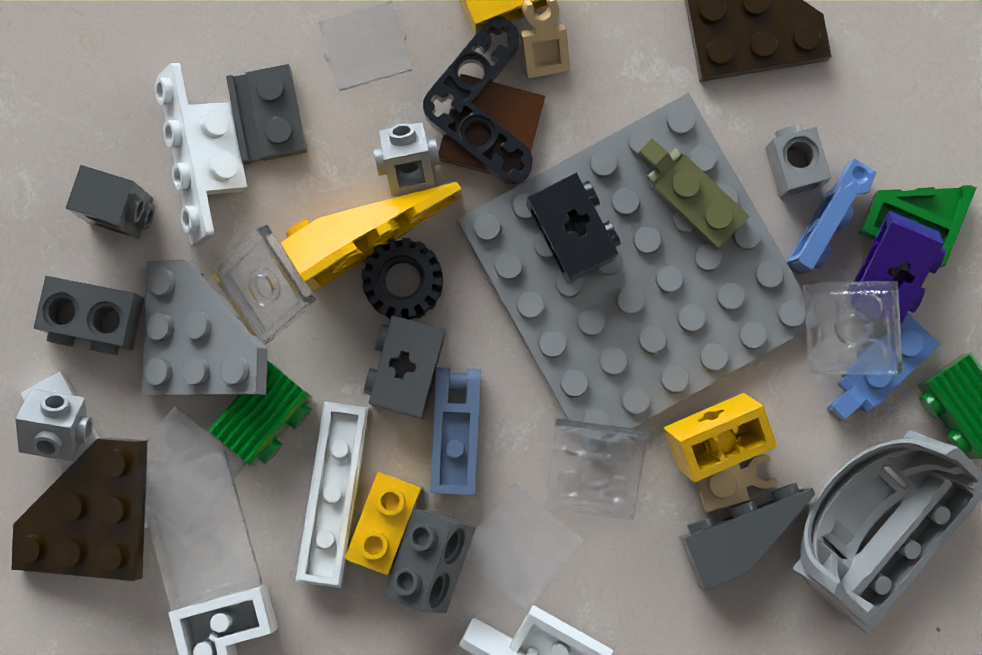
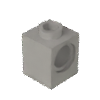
[765,125,832,198]

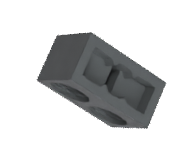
[66,164,155,239]
[33,275,144,355]
[383,508,476,613]

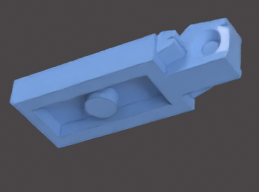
[786,158,877,274]
[828,313,940,421]

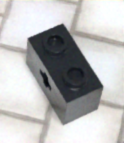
[526,172,621,284]

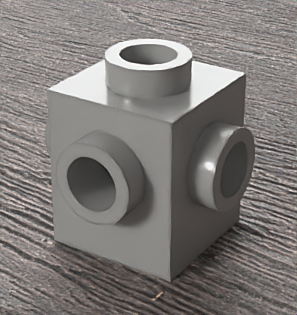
[374,122,440,197]
[15,388,93,461]

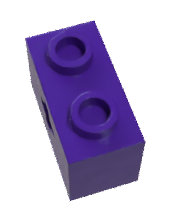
[850,211,946,324]

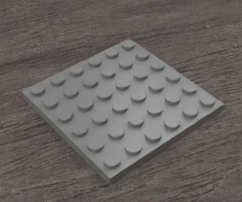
[457,93,821,454]

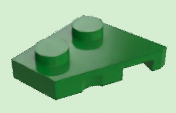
[858,185,977,268]

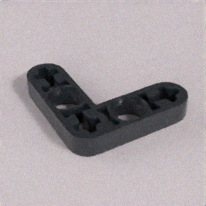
[423,18,533,185]

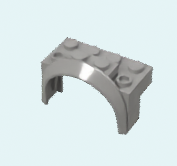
[792,430,982,634]

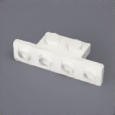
[155,63,247,245]
[460,605,613,655]

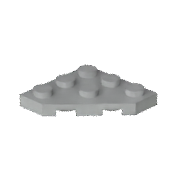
[142,259,267,396]

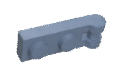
[430,367,481,495]

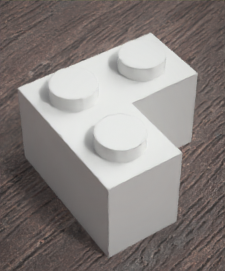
[168,584,278,655]

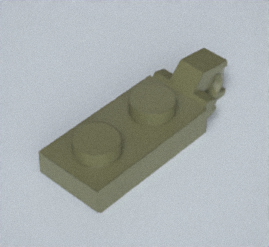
[637,138,750,251]

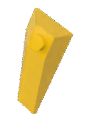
[280,182,462,293]

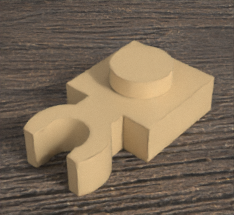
[519,0,571,78]
[695,455,778,513]

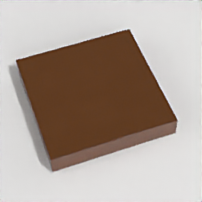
[438,73,546,183]

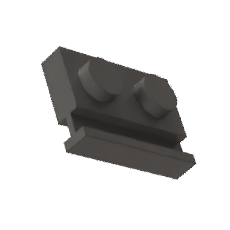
[226,64,307,165]

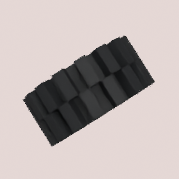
[361,237,443,320]

